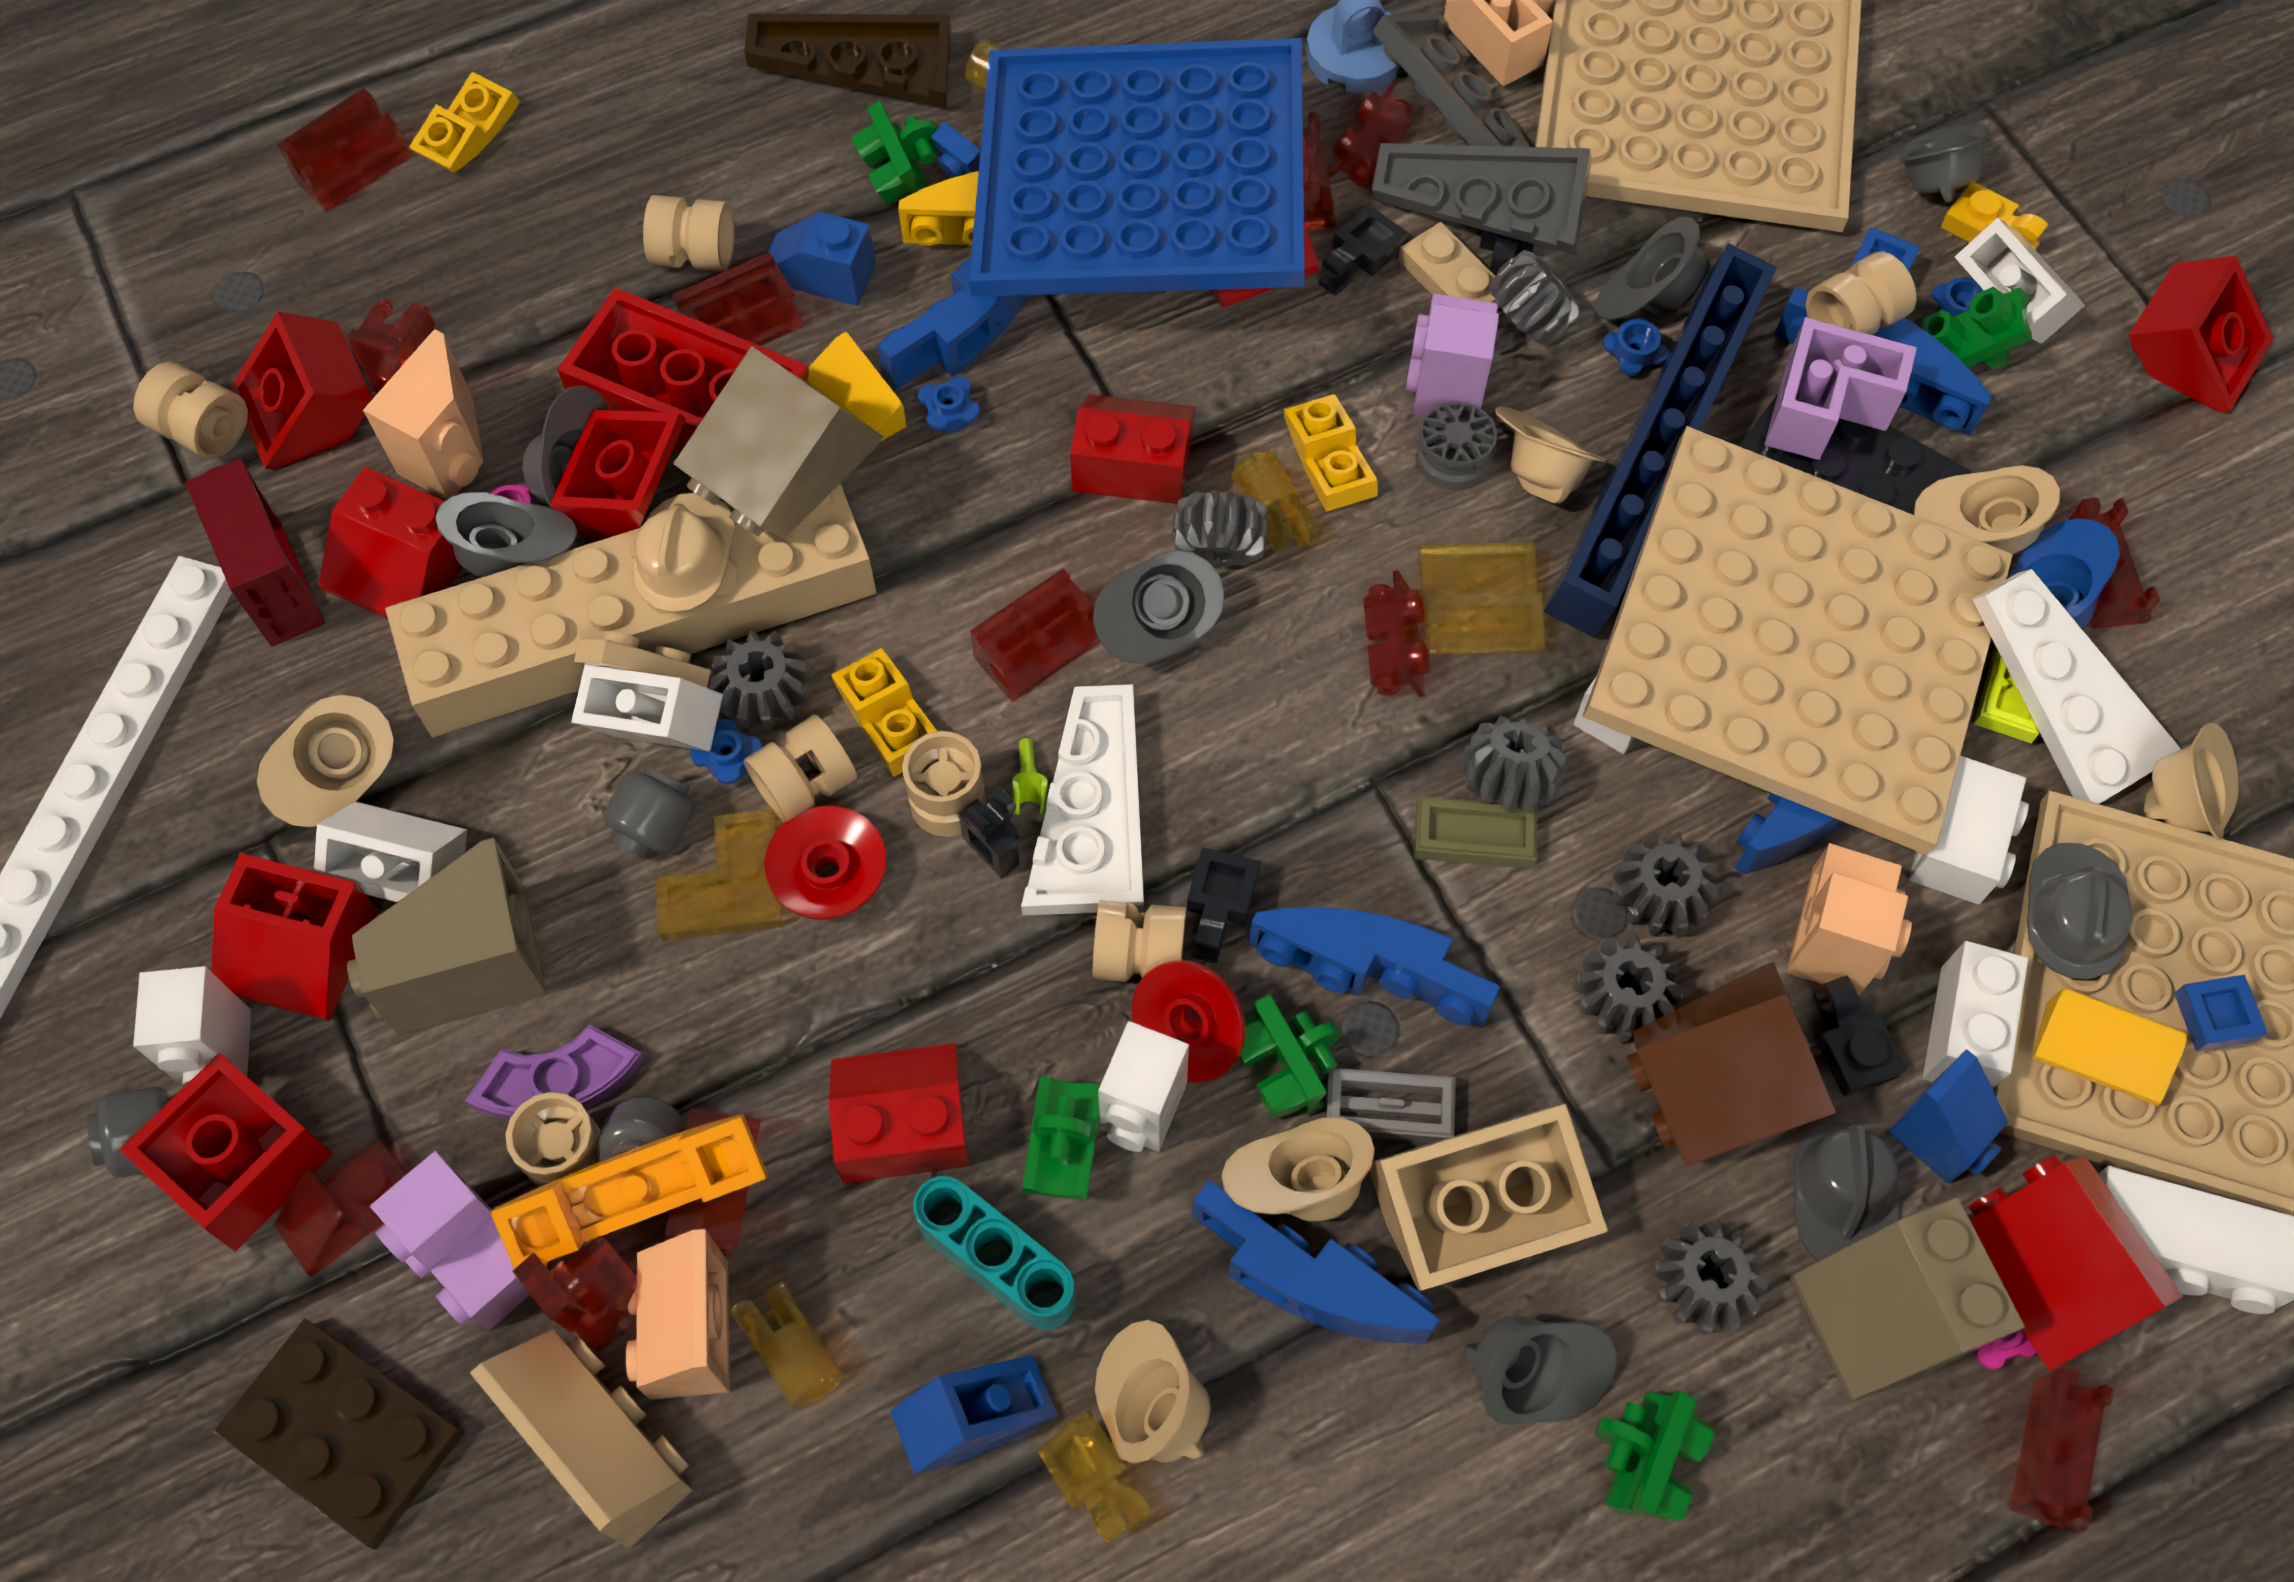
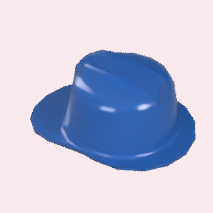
[2007,519,2120,629]

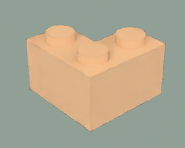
[1444,0,1555,86]
[1786,843,1912,996]

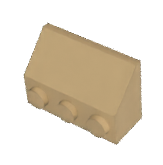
[1369,1104,1608,1291]
[470,1329,693,1549]

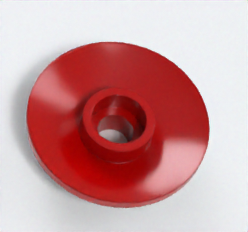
[764,806,887,920]
[1132,960,1246,1083]

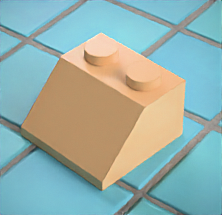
[363,329,484,500]
[626,1229,730,1400]

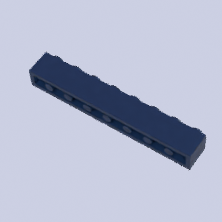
[1543,243,1777,637]

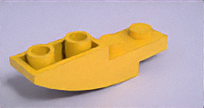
[898,171,979,246]

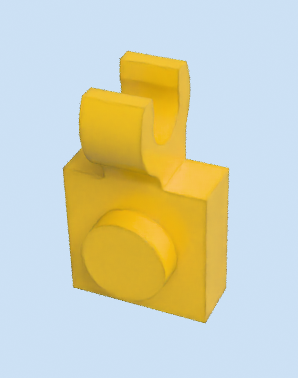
[1941,182,2048,250]

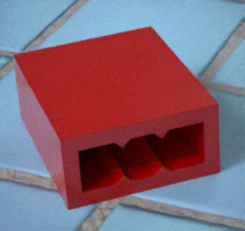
[1968,1154,2184,1371]

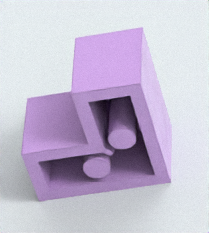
[1405,294,1499,419]
[1764,317,1917,460]
[370,1151,550,1332]

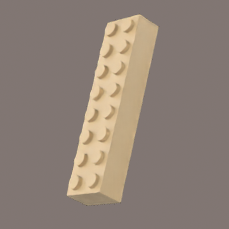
[385,483,877,738]

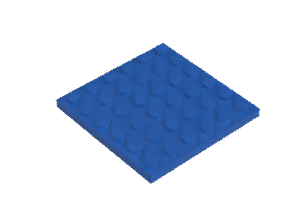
[969,38,1305,297]

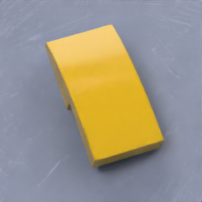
[409,72,521,173]
[1284,394,1378,512]
[831,648,938,777]

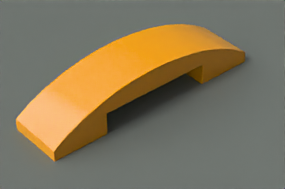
[490,1114,768,1273]

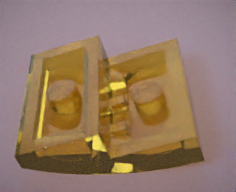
[1418,542,1545,654]

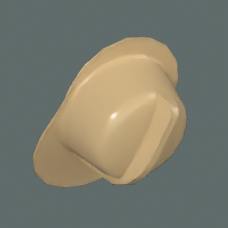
[1495,406,1607,504]
[1914,465,2060,554]
[633,493,735,613]
[257,695,394,828]
[2144,722,2239,840]
[1221,1118,1375,1222]
[1095,1320,1211,1464]

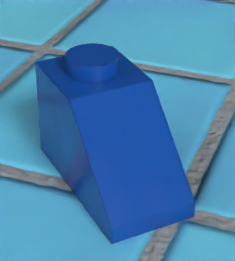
[757,211,876,306]
[1887,1049,2008,1184]
[890,1355,1059,1474]

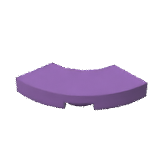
[465,1024,646,1121]

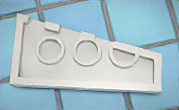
[1972,569,2181,804]
[1021,684,1144,916]

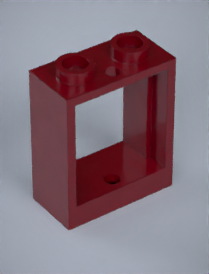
[185,459,326,647]

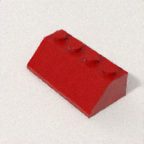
[557,287,809,453]

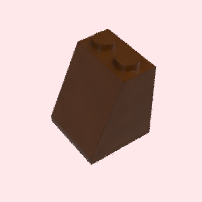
[1627,962,1836,1166]

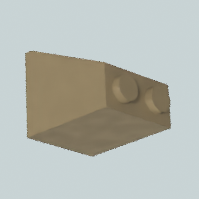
[673,346,884,539]
[347,838,547,1036]
[1789,1197,2025,1402]

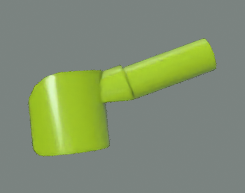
[1011,738,1048,815]

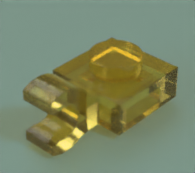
[1037,1410,1151,1544]

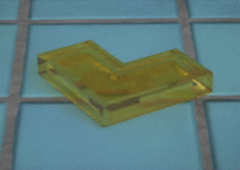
[656,809,784,941]

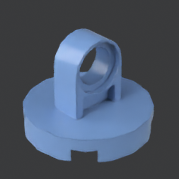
[1306,0,1401,94]

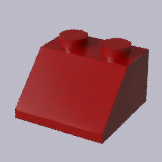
[2129,255,2274,413]
[230,311,373,470]
[1070,394,1196,504]
[549,410,686,542]
[318,466,463,619]
[829,1043,970,1184]
[119,1053,333,1252]

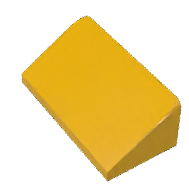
[807,331,907,441]
[2032,989,2188,1106]

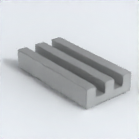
[1326,1068,1455,1143]

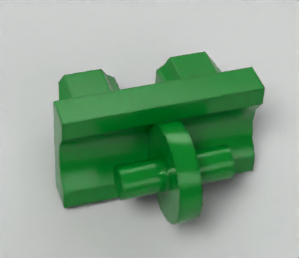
[851,100,939,204]
[1923,287,2032,369]
[1239,994,1341,1119]
[1022,1076,1101,1201]
[1595,1390,1715,1521]

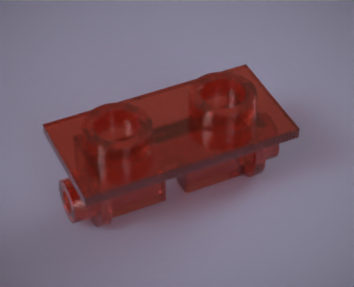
[1327,79,1412,187]
[1363,570,1431,697]

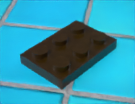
[213,1318,464,1550]

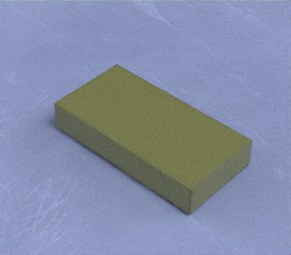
[1413,796,1538,869]

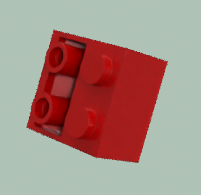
[211,853,379,1022]

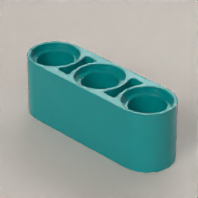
[913,1176,1076,1331]

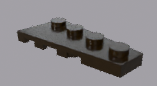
[744,13,951,107]

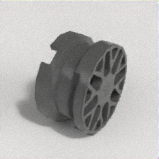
[1416,402,1497,491]

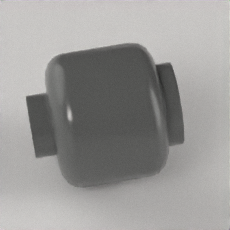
[603,765,694,859]
[86,1087,170,1178]
[595,1097,686,1163]

